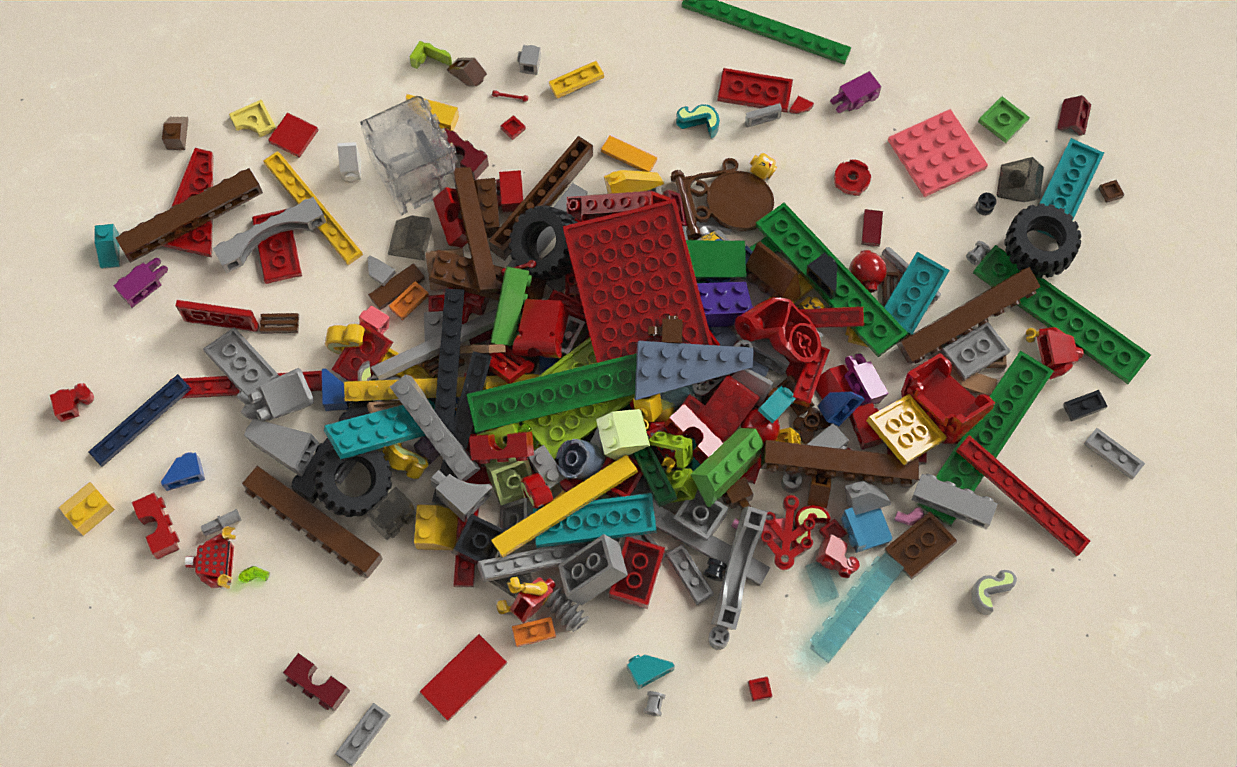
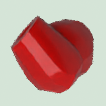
[735,297,821,363]

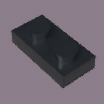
[1063,390,1108,422]

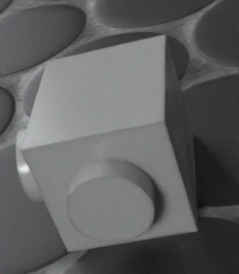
[517,45,541,75]

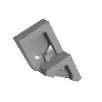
[368,255,396,286]

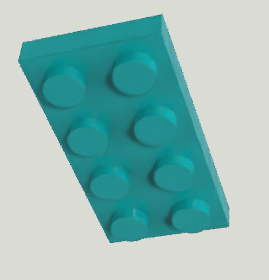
[884,252,950,335]

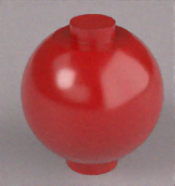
[849,250,887,293]
[741,409,780,443]

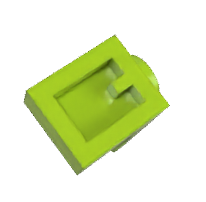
[409,41,452,69]
[649,432,693,469]

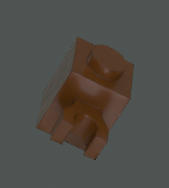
[648,316,682,343]
[722,477,754,511]

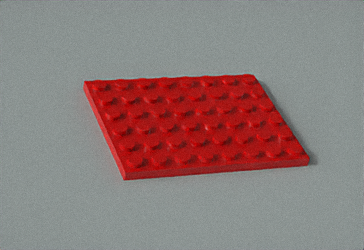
[563,199,713,363]

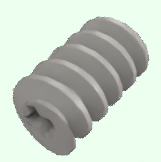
[545,588,589,632]

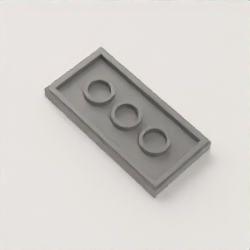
[203,327,280,396]

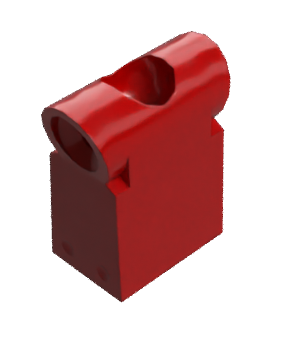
[512,299,570,358]

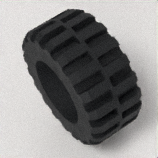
[1004,203,1082,278]
[509,206,578,280]
[313,447,393,518]

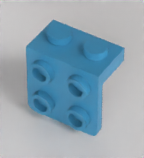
[841,508,892,553]

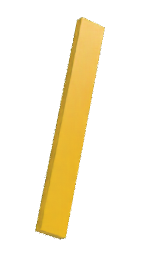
[263,151,363,265]
[492,455,638,558]

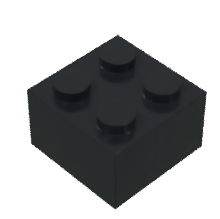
[451,514,506,566]

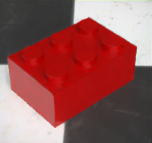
[697,375,761,443]
[609,537,665,609]

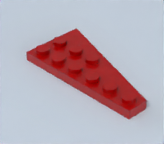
[163,148,214,258]

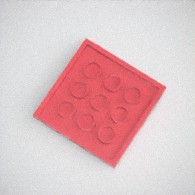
[888,109,988,197]

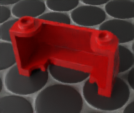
[901,353,995,444]

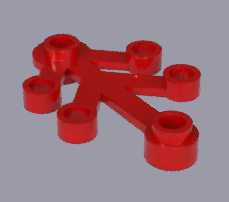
[761,495,815,570]

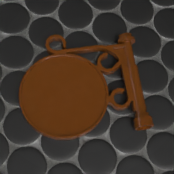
[670,158,774,240]

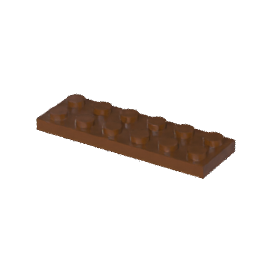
[429,250,546,308]

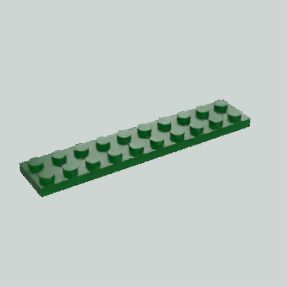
[756,202,908,357]
[973,245,1151,384]
[917,350,1054,527]
[467,354,636,432]

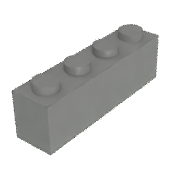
[911,474,998,530]

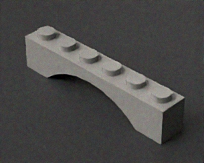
[213,197,326,273]
[390,375,481,481]
[711,506,767,630]

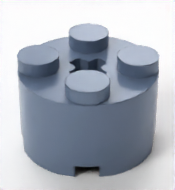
[556,439,604,481]

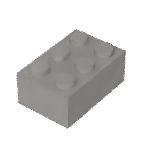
[558,534,628,606]

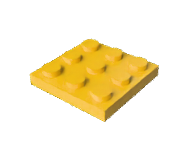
[867,394,947,465]

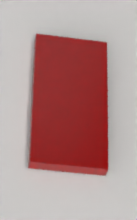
[717,68,793,113]
[252,209,302,284]
[175,300,259,332]
[419,634,507,722]

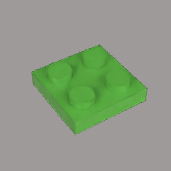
[978,96,1030,143]

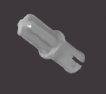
[201,509,242,536]

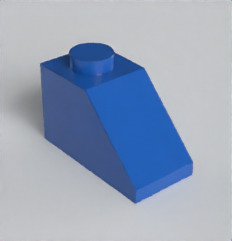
[322,368,351,411]
[817,392,865,426]
[161,452,205,491]

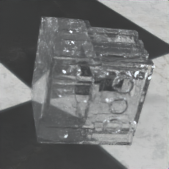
[360,96,458,216]

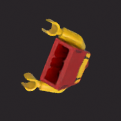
[496,577,556,623]

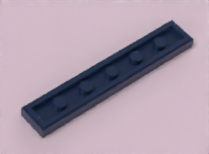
[88,374,192,467]

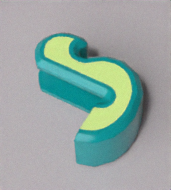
[676,104,720,138]

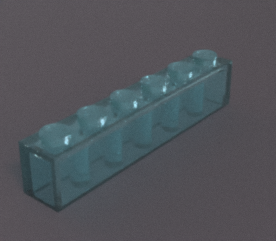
[810,553,904,663]

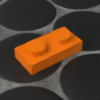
[389,281,429,321]
[512,617,556,647]

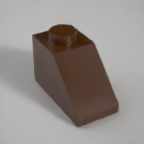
[446,58,487,86]
[162,117,188,150]
[807,475,831,509]

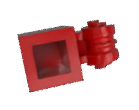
[50,383,94,422]
[815,534,860,579]

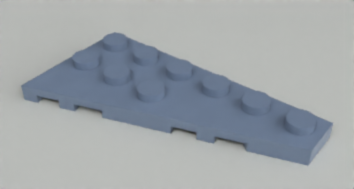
[635,341,753,400]

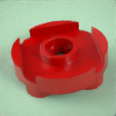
[834,159,871,196]

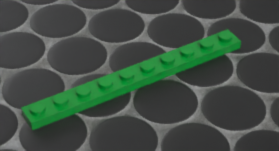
[682,0,852,65]

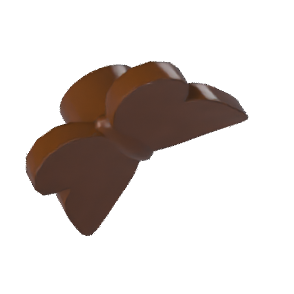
[793,407,832,445]

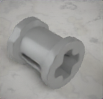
[966,241,990,266]
[644,691,666,716]

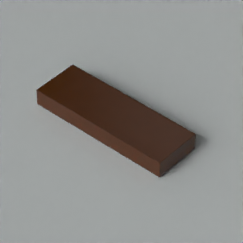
[368,263,425,310]

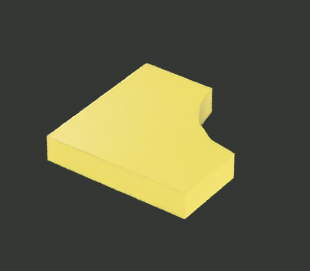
[229,99,276,137]

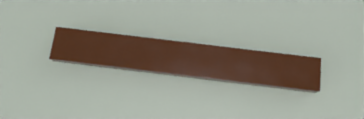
[452,167,499,293]

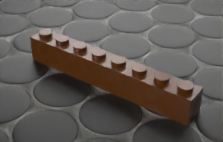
[489,136,593,261]
[115,168,263,263]
[897,267,1041,364]
[760,440,919,488]
[242,466,383,578]

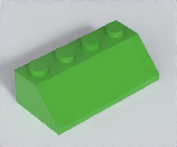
[490,266,532,346]
[691,428,764,507]

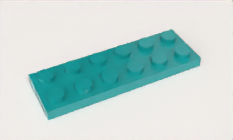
[1036,138,1104,238]
[324,398,435,459]
[533,493,657,548]

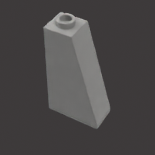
[244,419,319,477]

